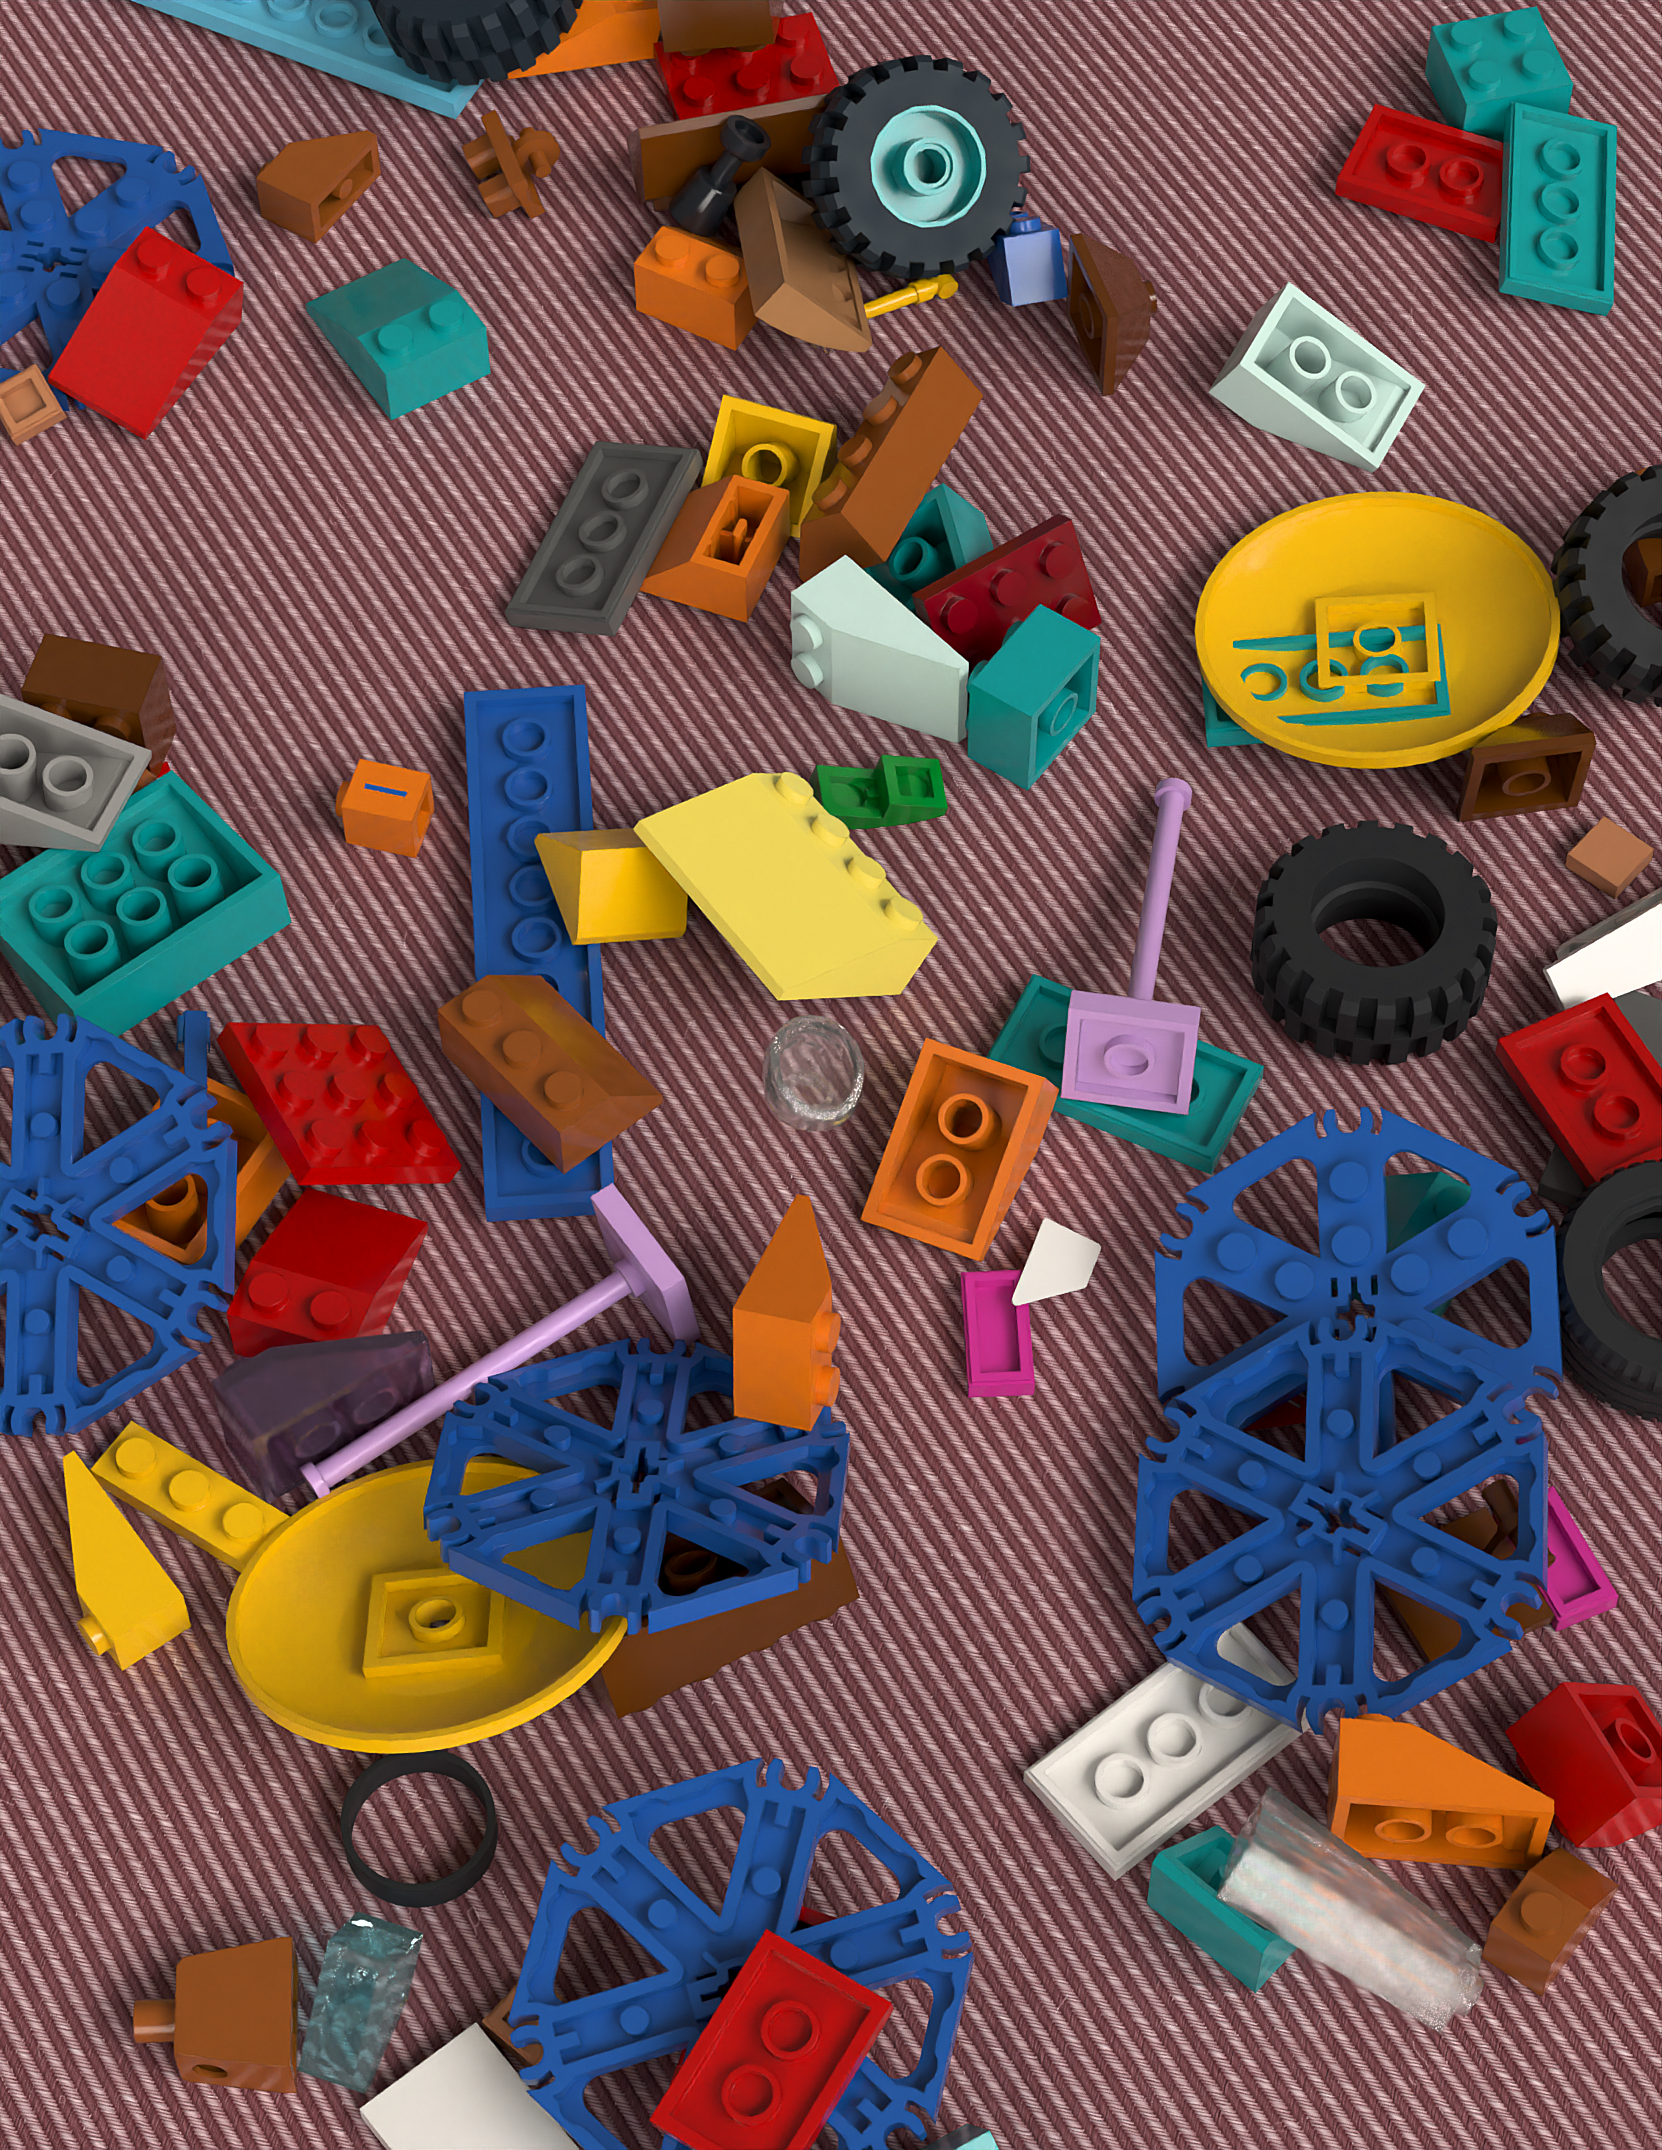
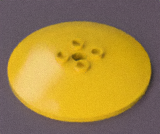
[1195,491,1560,769]
[225,1456,628,1754]

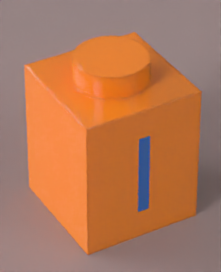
[335,759,435,858]

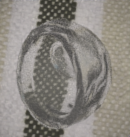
[762,1015,864,1132]

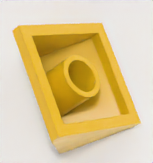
[701,394,837,538]
[534,828,688,945]

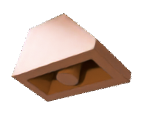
[256,130,381,244]
[1482,1846,1619,1997]

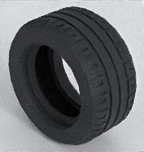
[1556,1159,1662,1422]

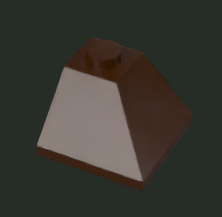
[1066,233,1157,396]
[1456,712,1596,823]

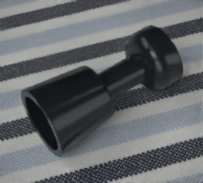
[669,114,772,237]

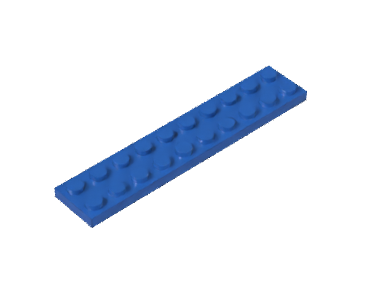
[464,684,615,1222]

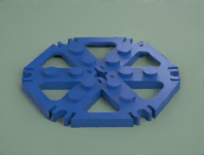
[0,128,235,412]
[0,1014,237,1438]
[1154,1107,1563,1529]
[1132,1315,1548,1735]
[423,1337,850,1635]
[508,1757,975,2150]

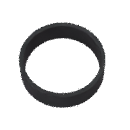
[341,1750,498,1908]

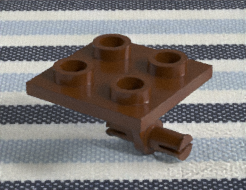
[1376,1479,1556,1664]

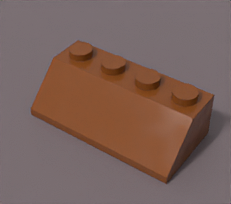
[799,346,984,583]

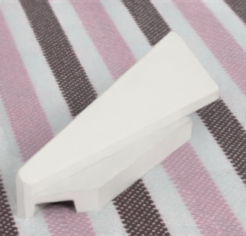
[1542,887,1662,1011]

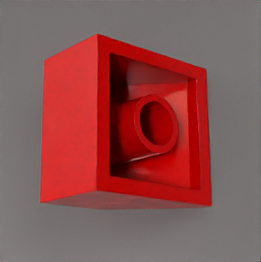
[1504,1682,1662,1848]

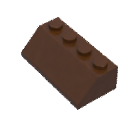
[626,93,829,212]
[588,1477,860,1719]

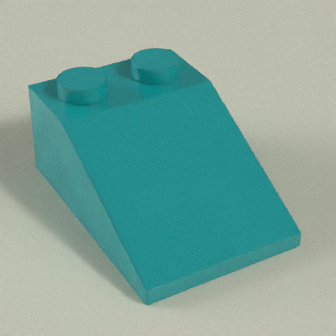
[306,258,491,421]

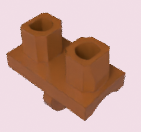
[462,109,560,219]

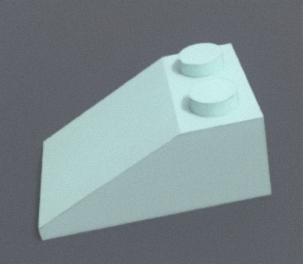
[1208,282,1426,473]
[790,555,969,743]

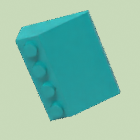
[0,770,292,1037]

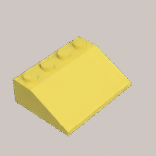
[633,772,938,1000]

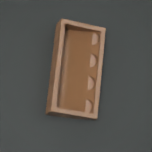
[733,167,873,352]

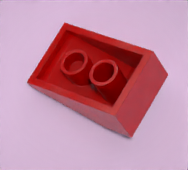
[48,226,244,440]
[226,1187,429,1390]

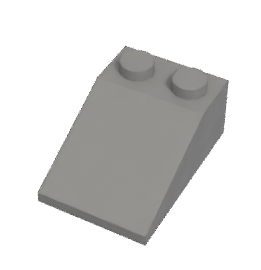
[0,694,152,852]

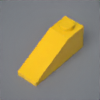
[62,1451,191,1671]

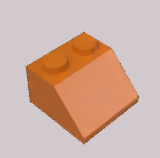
[634,226,759,351]

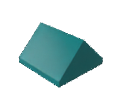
[1147,1825,1326,1993]

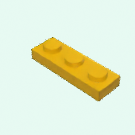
[90,1421,290,1573]

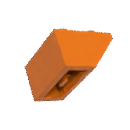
[639,474,790,623]

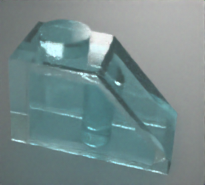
[298,1911,423,2094]

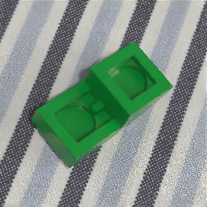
[809,755,948,829]

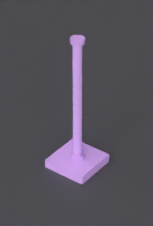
[1061,778,1201,1115]
[299,1183,702,1499]

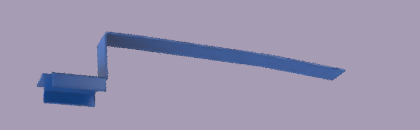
[176,1010,210,1129]

